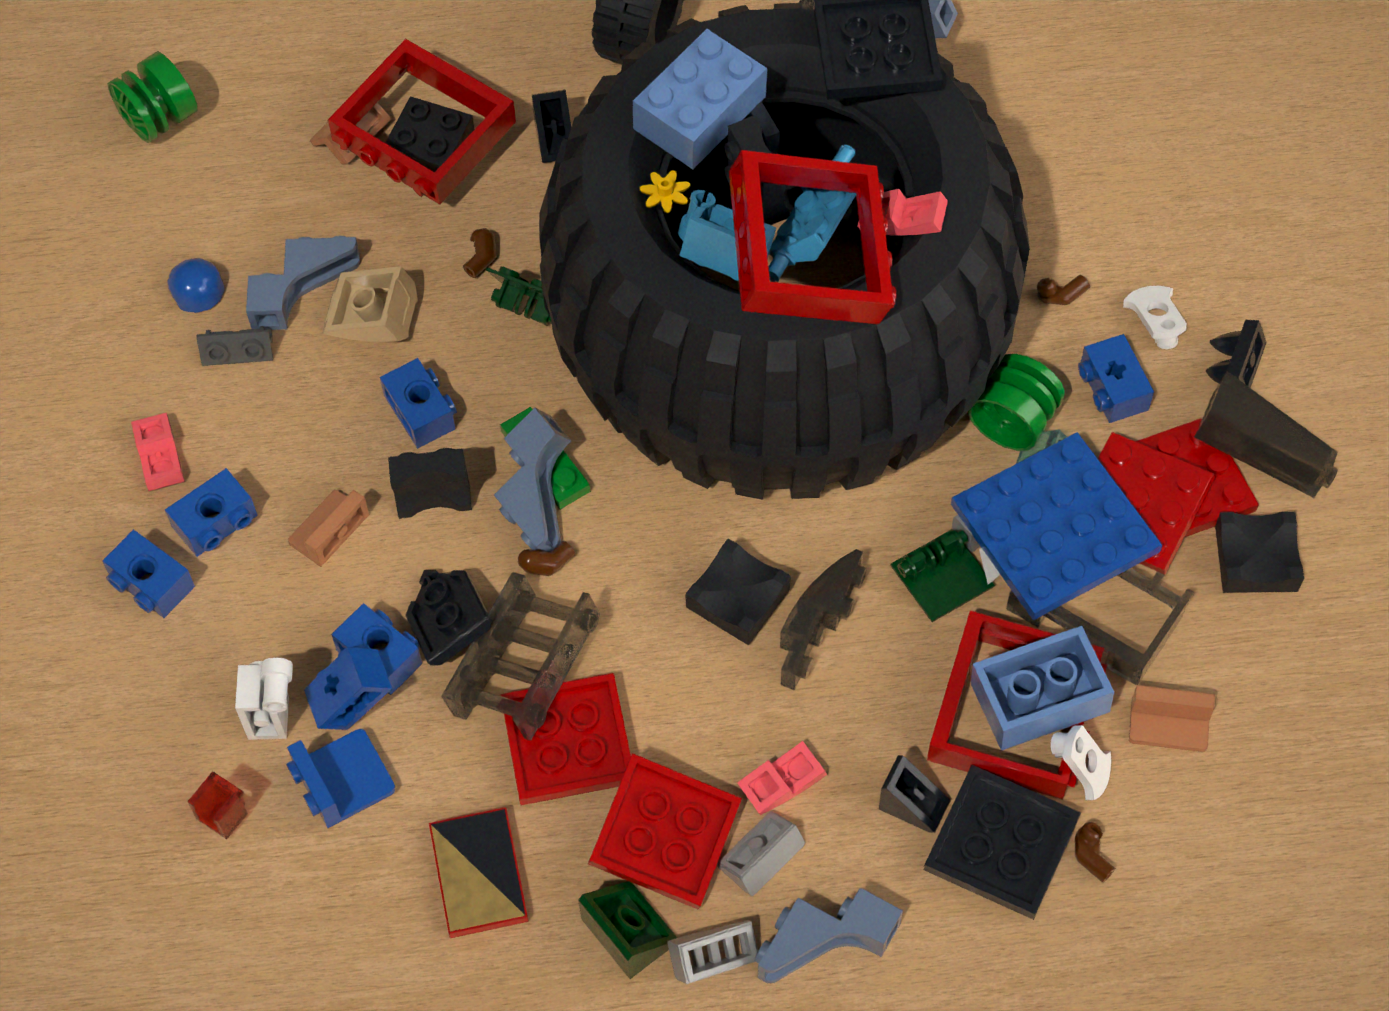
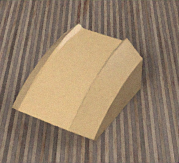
[323,266,418,342]

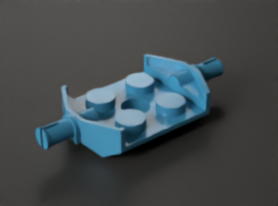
[768,145,856,282]

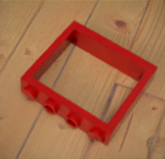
[328,38,516,205]
[729,150,896,324]
[927,611,1107,800]

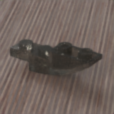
[780,549,867,690]

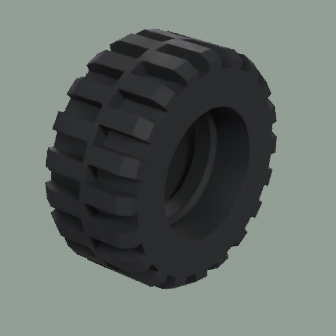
[592,0,685,64]

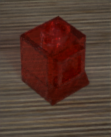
[188,771,248,840]

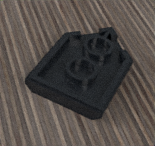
[406,570,492,666]

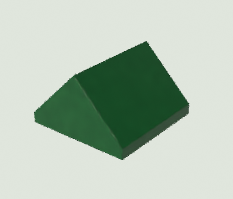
[578,881,677,979]

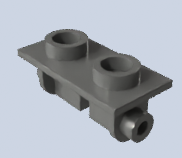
[196,326,273,366]

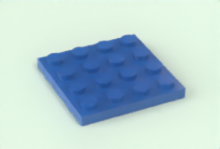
[951,432,1162,620]

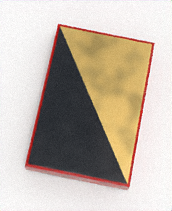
[429,807,529,938]

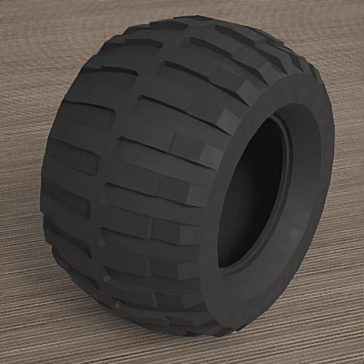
[539,3,1030,500]

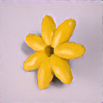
[639,170,690,213]

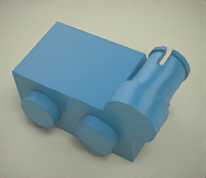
[678,190,776,281]

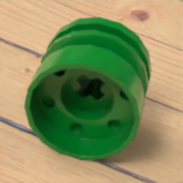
[107,51,198,143]
[968,354,1065,451]

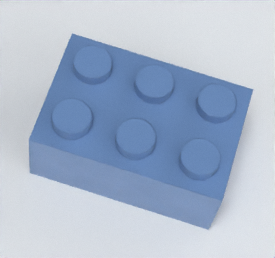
[633,29,767,169]
[971,626,1114,751]

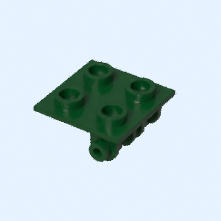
[486,266,552,326]
[890,529,995,622]

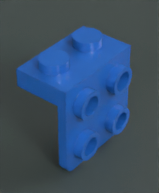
[286,729,395,828]

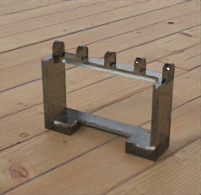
[1006,568,1195,685]

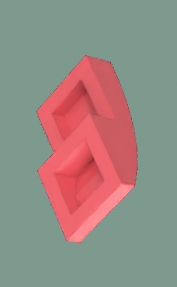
[858,189,948,236]
[131,412,185,491]
[737,741,827,815]

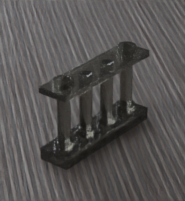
[441,572,600,740]

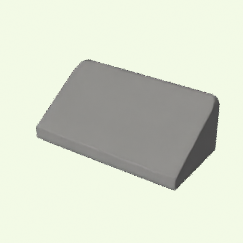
[717,811,805,896]

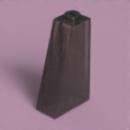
[1194,372,1338,498]

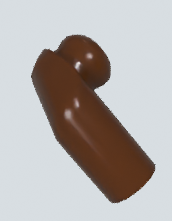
[463,228,497,278]
[1037,275,1090,305]
[1075,822,1116,883]

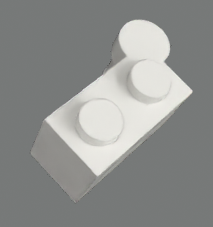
[235,658,293,740]

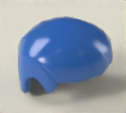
[167,257,225,313]

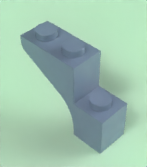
[246,236,360,330]
[494,408,571,552]
[755,888,903,984]

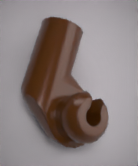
[518,541,575,576]

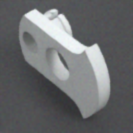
[1123,286,1187,350]
[1051,725,1111,800]

